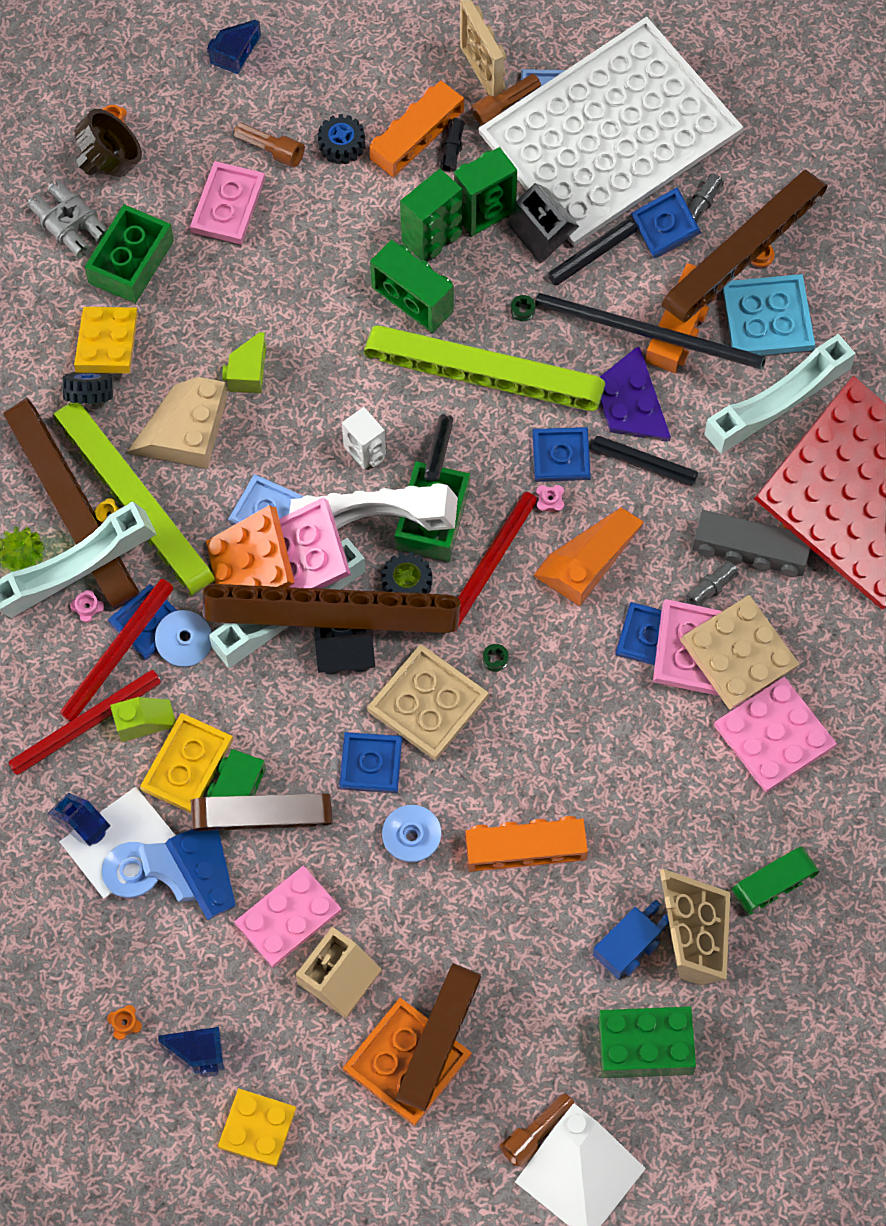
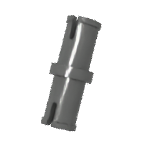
[689,173,724,223]
[686,561,739,606]

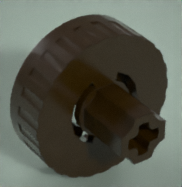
[74,109,142,177]

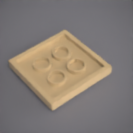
[460,0,506,97]
[680,595,799,710]
[367,644,489,761]

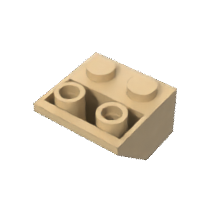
[296,927,382,1018]

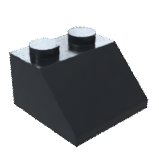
[314,627,376,675]

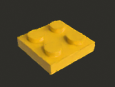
[218,1088,297,1167]

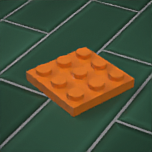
[206,505,295,587]
[343,997,472,1127]

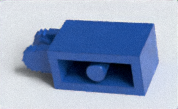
[593,900,669,980]

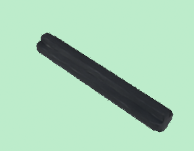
[548,218,637,286]
[424,414,454,482]
[592,436,698,486]

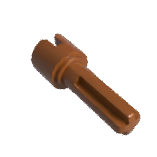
[471,74,541,126]
[234,123,305,167]
[499,1093,574,1167]

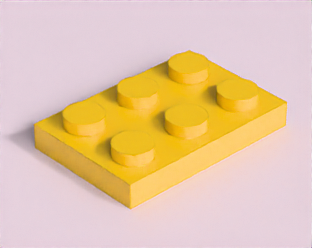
[74,307,138,374]
[140,713,233,813]

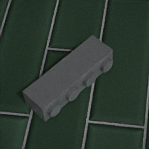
[693,509,810,577]

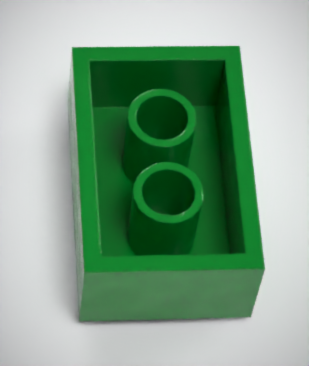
[454,147,518,237]
[400,168,462,261]
[85,204,174,304]
[370,239,454,333]
[394,461,470,562]
[598,1006,696,1078]

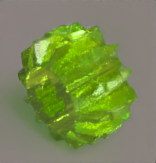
[0,525,45,572]

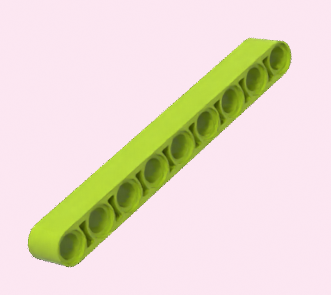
[363,325,605,411]
[52,402,215,597]

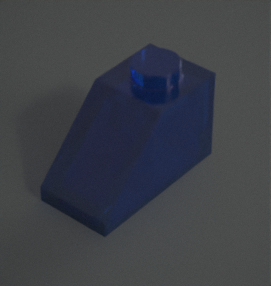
[207,20,261,74]
[48,792,111,847]
[158,1027,225,1077]

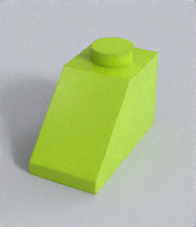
[222,332,267,394]
[110,697,176,743]

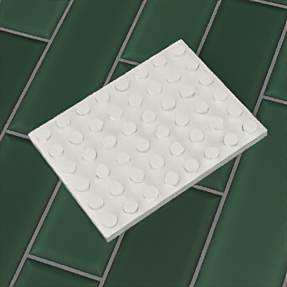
[479,17,743,247]

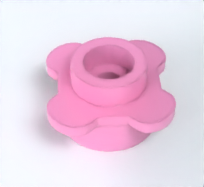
[536,485,564,511]
[70,590,104,622]

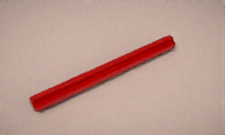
[454,492,537,632]
[60,579,174,721]
[8,670,161,775]

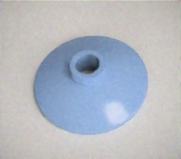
[155,610,212,667]
[382,805,441,862]
[102,842,158,898]

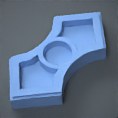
[139,843,196,902]

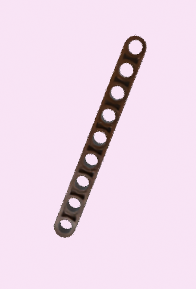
[662,170,828,323]
[3,397,140,609]
[202,584,460,633]

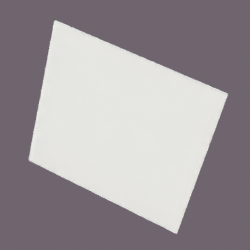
[59,787,176,898]

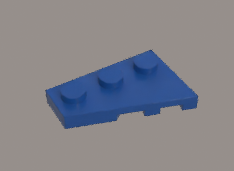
[165,829,236,920]

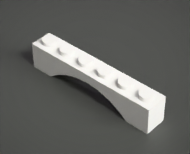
[289,484,458,531]

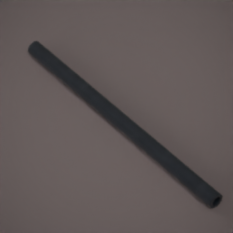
[535,293,766,370]

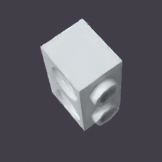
[342,407,386,470]

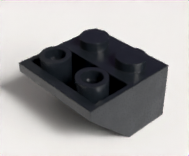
[508,183,579,263]

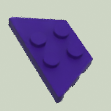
[600,347,671,442]

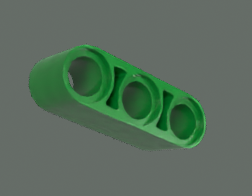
[731,846,820,915]

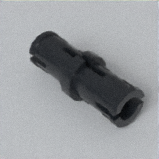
[439,118,465,172]

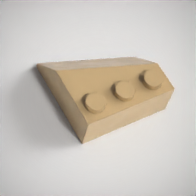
[127,377,228,469]
[660,869,730,985]

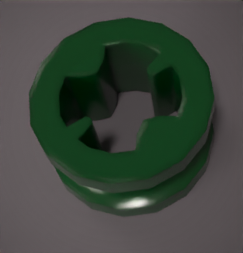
[511,295,535,321]
[483,644,508,672]

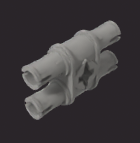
[27,179,108,259]

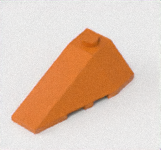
[534,507,644,606]

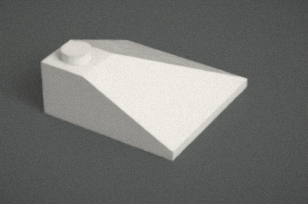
[515,1104,646,1226]

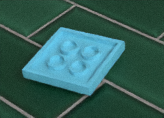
[722,274,815,355]

